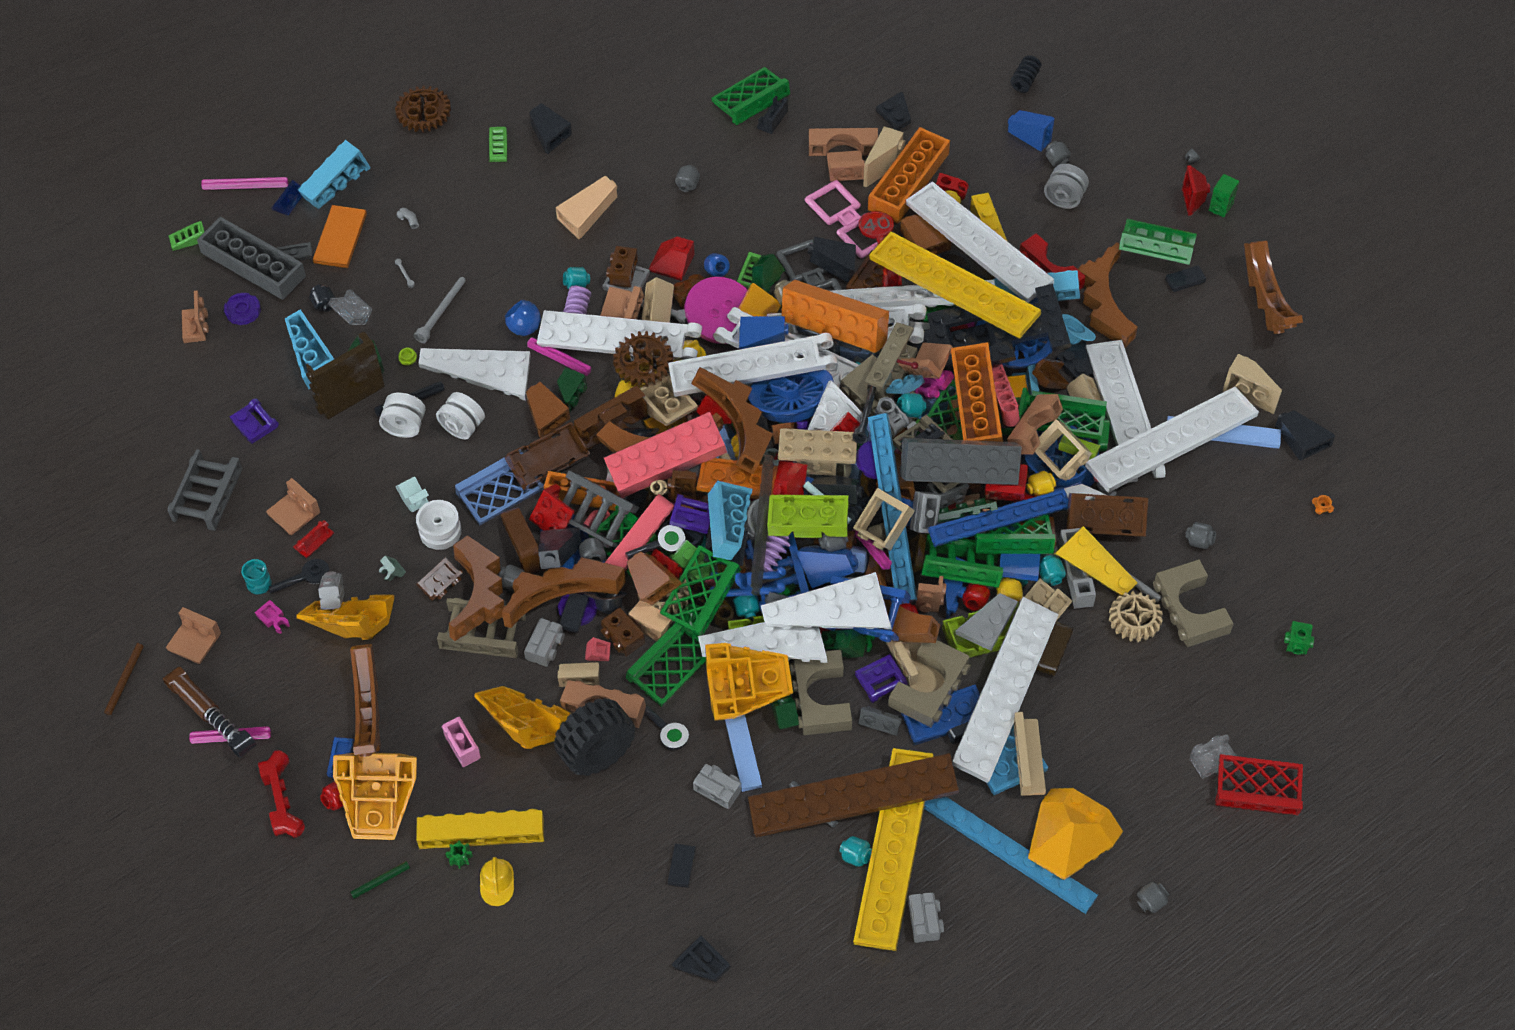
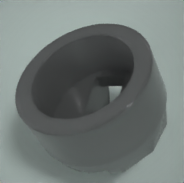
[1185,148,1201,163]

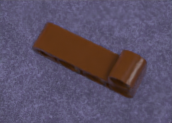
[500,507,545,575]

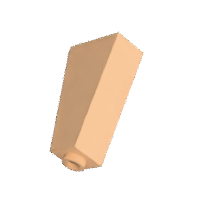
[556,176,617,239]

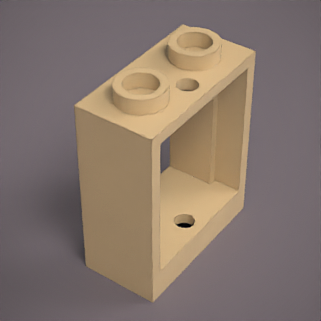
[1035,419,1093,481]
[853,488,915,551]

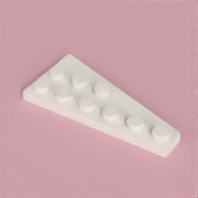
[419,348,531,400]
[793,381,869,480]
[761,572,892,630]
[698,622,828,663]

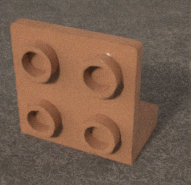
[827,151,865,182]
[600,286,644,320]
[182,290,209,343]
[899,343,953,379]
[267,478,320,535]
[166,607,221,664]

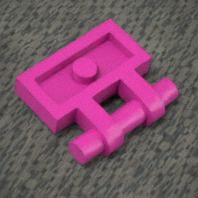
[914,370,955,399]

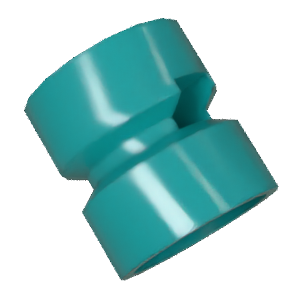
[241,559,272,594]

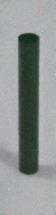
[350,861,410,899]

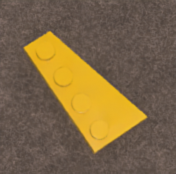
[1054,526,1137,597]

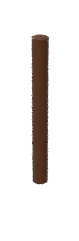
[104,643,144,715]

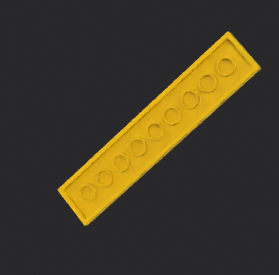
[869,232,1041,339]
[853,748,934,951]

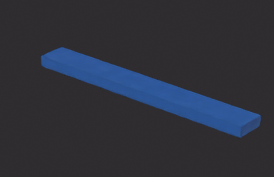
[927,489,1069,547]

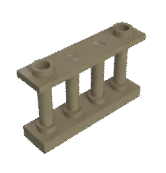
[865,322,918,403]
[437,598,526,658]

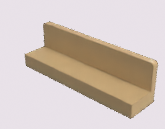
[642,277,674,341]
[1013,712,1046,795]

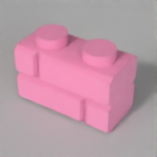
[442,717,481,767]

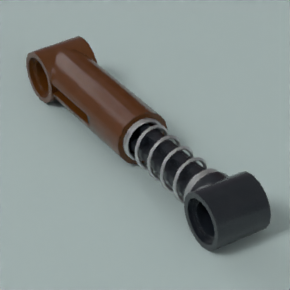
[162,666,257,758]

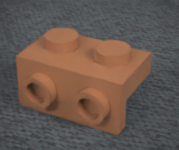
[915,576,946,612]

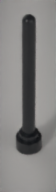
[853,385,876,444]

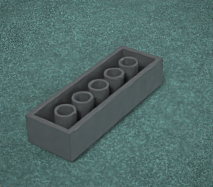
[197,217,306,300]
[900,438,1022,485]

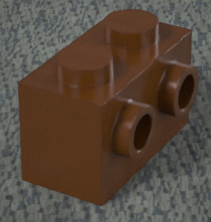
[606,246,638,288]
[601,608,645,657]

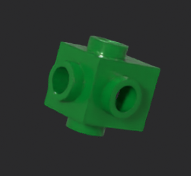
[1284,621,1315,655]

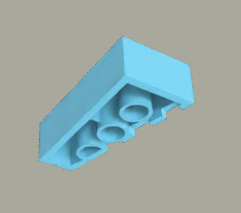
[298,140,371,209]
[285,310,334,389]
[708,481,753,560]

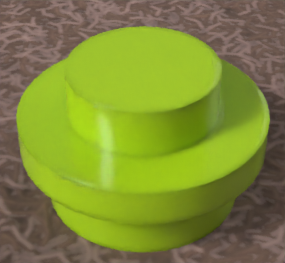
[398,348,417,365]

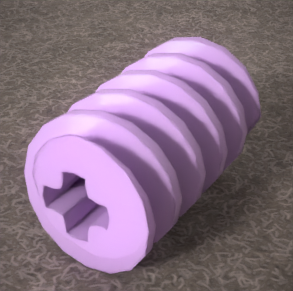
[563,285,591,314]
[752,536,791,571]

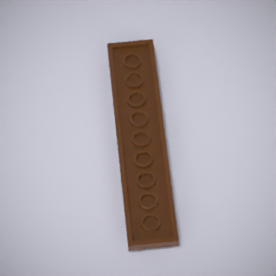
[748,753,959,837]

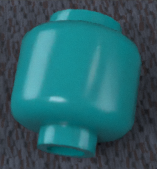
[563,267,590,290]
[897,393,926,418]
[1039,555,1066,586]
[733,595,760,620]
[840,836,872,867]

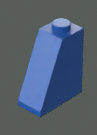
[1008,110,1055,151]
[739,316,789,350]
[796,546,859,588]

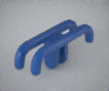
[710,567,786,597]

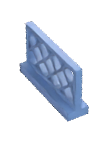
[455,452,544,526]

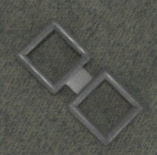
[776,239,843,290]

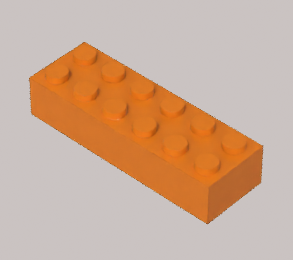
[868,127,950,224]
[782,280,889,353]
[951,342,1003,442]

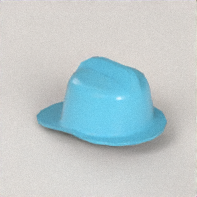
[1062,314,1096,345]

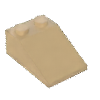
[864,126,905,187]
[1223,354,1282,414]
[640,373,698,426]

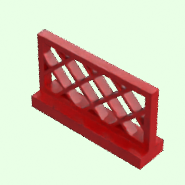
[1215,754,1303,815]

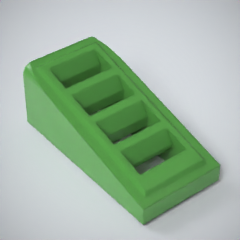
[489,127,508,162]
[169,221,205,251]
[737,252,761,288]

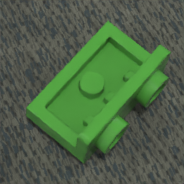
[669,540,717,581]

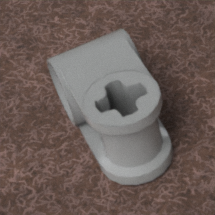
[875,397,909,435]

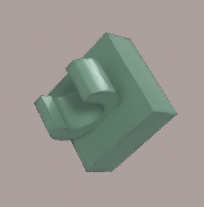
[379,556,406,581]

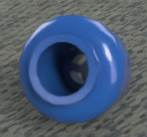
[704,253,730,277]

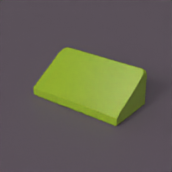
[1058,435,1101,460]

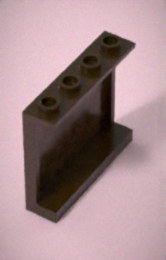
[306,332,385,420]

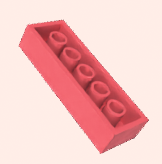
[604,412,727,498]

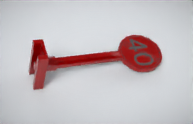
[859,211,902,287]

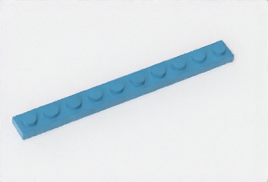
[868,413,917,604]
[924,797,1098,914]

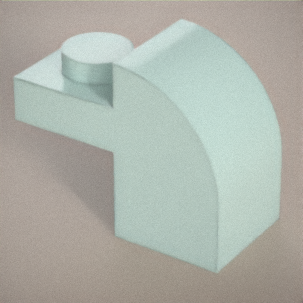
[395,477,429,512]

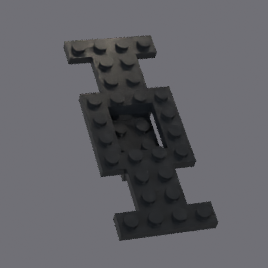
[879,284,1071,374]

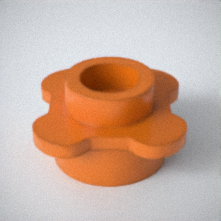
[1312,495,1334,514]

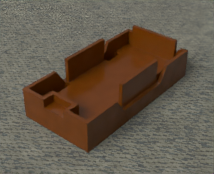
[574,385,648,450]
[505,422,590,490]
[1066,493,1148,536]

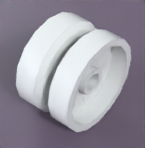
[436,392,485,440]
[379,393,426,438]
[416,500,461,550]

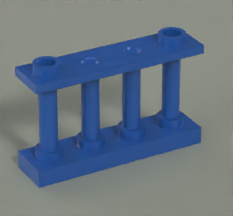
[746,531,809,613]
[826,576,911,642]

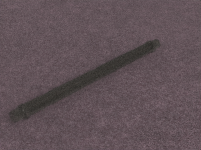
[750,455,774,595]

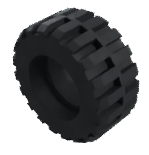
[554,698,635,776]

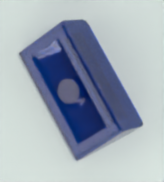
[271,180,302,216]

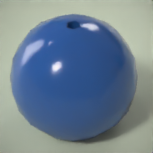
[505,300,541,336]

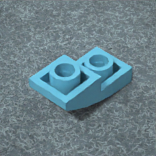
[885,374,925,394]

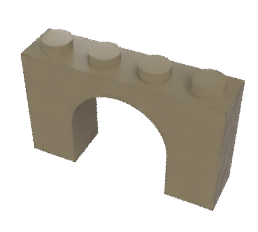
[839,354,916,438]
[1153,559,1233,647]
[888,640,971,727]
[790,650,852,735]

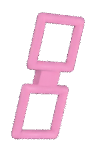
[805,180,885,259]

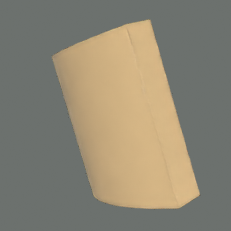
[1019,578,1072,621]

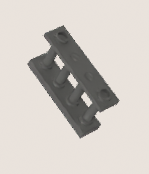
[168,449,243,531]
[562,471,639,549]

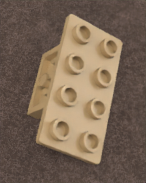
[778,429,857,476]
[886,640,945,693]

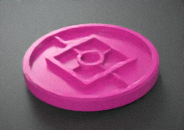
[684,277,748,344]

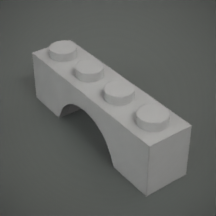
[1059,528,1096,609]

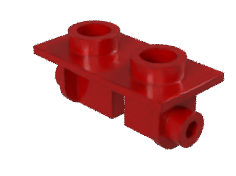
[293,520,334,558]
[651,549,683,578]

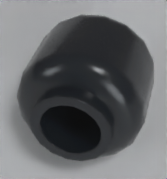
[309,284,336,312]

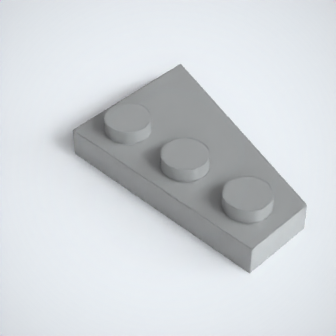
[955,593,1018,651]

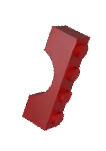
[1019,233,1086,290]

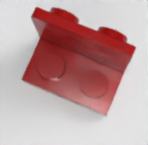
[985,464,1028,502]
[529,484,574,531]

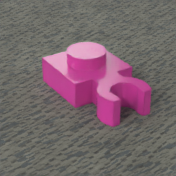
[255,600,290,634]

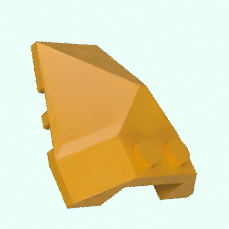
[296,595,394,640]
[705,643,793,720]
[474,686,571,749]
[333,753,417,840]
[1028,788,1123,880]

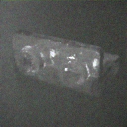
[328,290,372,325]
[1190,734,1236,779]

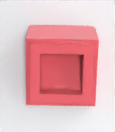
[585,637,611,661]

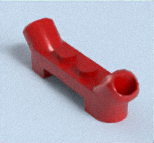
[258,750,305,838]

